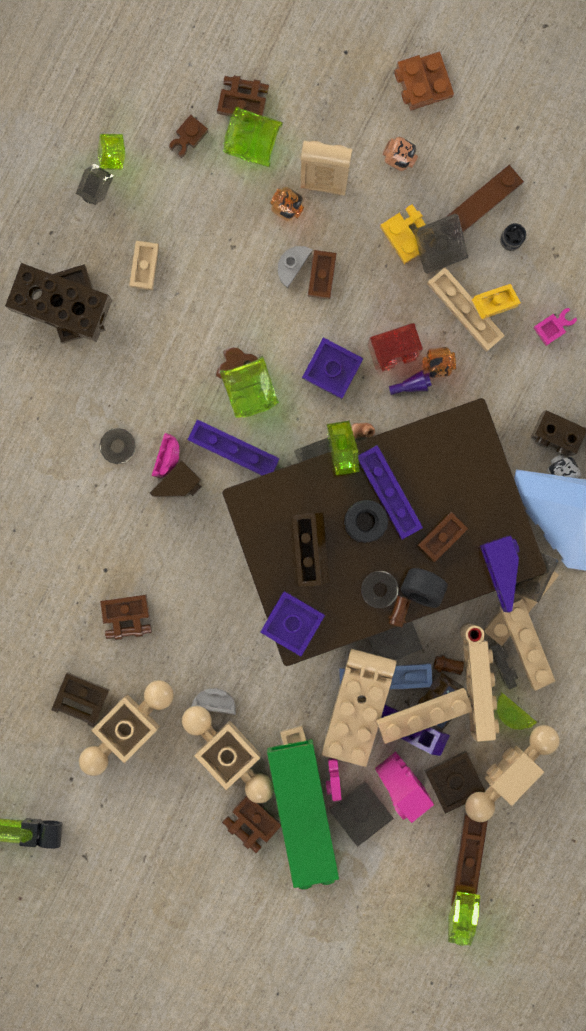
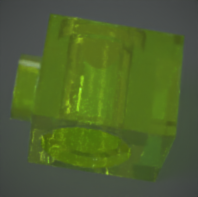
[97,134,125,170]

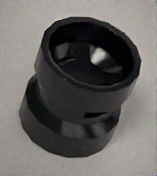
[500,223,527,251]

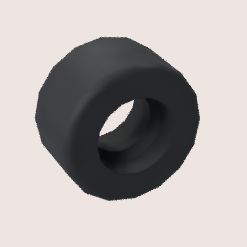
[344,500,388,543]
[401,568,448,608]

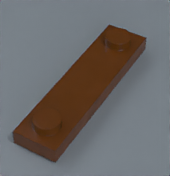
[439,164,524,241]
[450,813,488,910]

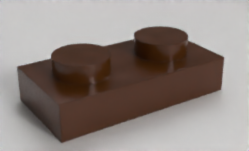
[308,250,337,300]
[417,512,468,562]

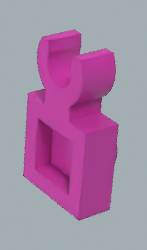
[533,308,577,346]
[326,758,342,801]

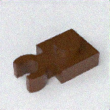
[169,114,209,158]

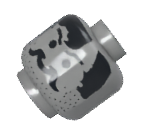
[547,455,581,479]

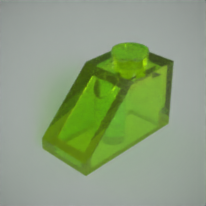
[326,420,359,475]
[448,891,480,946]

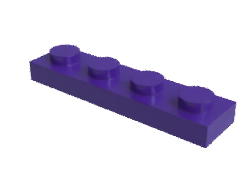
[187,419,280,476]
[356,446,423,539]

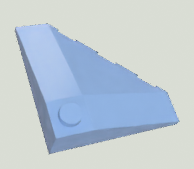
[514,469,586,571]

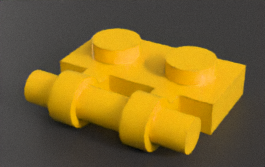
[380,204,437,265]

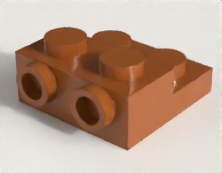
[394,51,454,111]

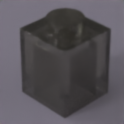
[76,164,114,205]

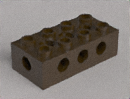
[5,263,112,343]

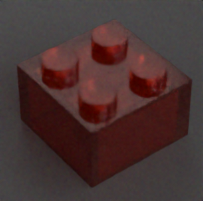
[367,323,423,372]

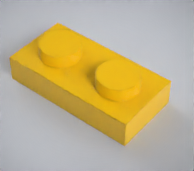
[472,284,521,319]

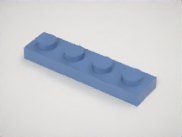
[339,663,432,690]

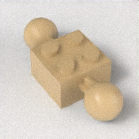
[79,680,174,776]
[182,706,274,803]
[465,725,560,822]

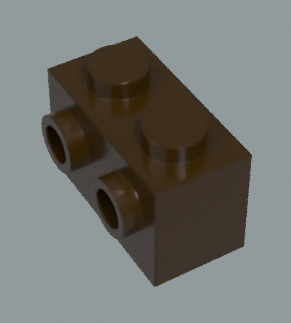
[531,410,586,457]

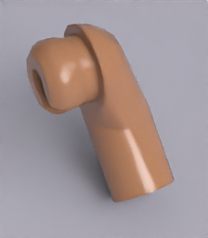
[341,423,375,445]

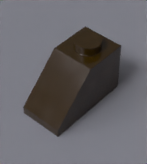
[150,460,203,497]

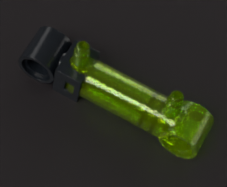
[0,818,63,849]

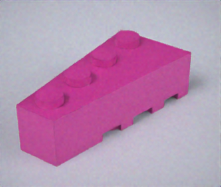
[375,751,434,823]

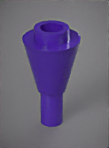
[389,370,432,395]

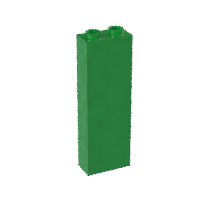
[267,739,339,890]

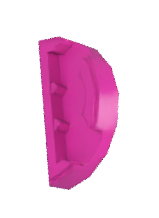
[152,433,180,478]

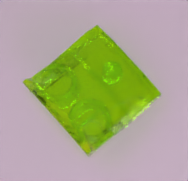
[223,107,283,167]
[220,356,279,418]

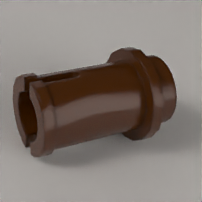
[388,596,411,628]
[433,654,464,676]

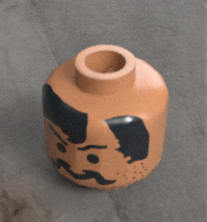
[383,136,418,171]

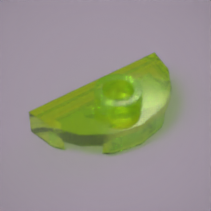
[496,692,537,730]

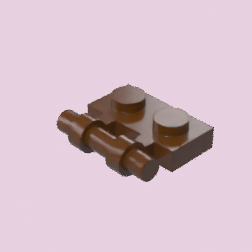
[217,75,269,123]
[100,594,152,640]
[222,796,281,853]

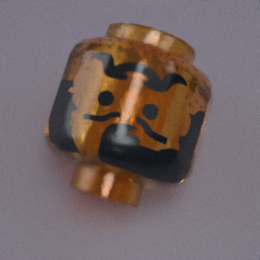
[269,187,304,221]
[422,347,456,378]

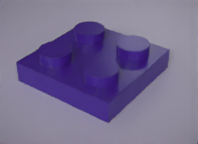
[302,337,364,400]
[260,591,325,656]

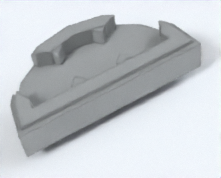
[278,246,313,289]
[191,688,236,715]

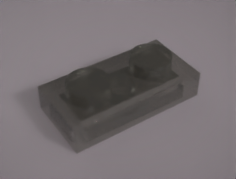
[488,642,518,690]

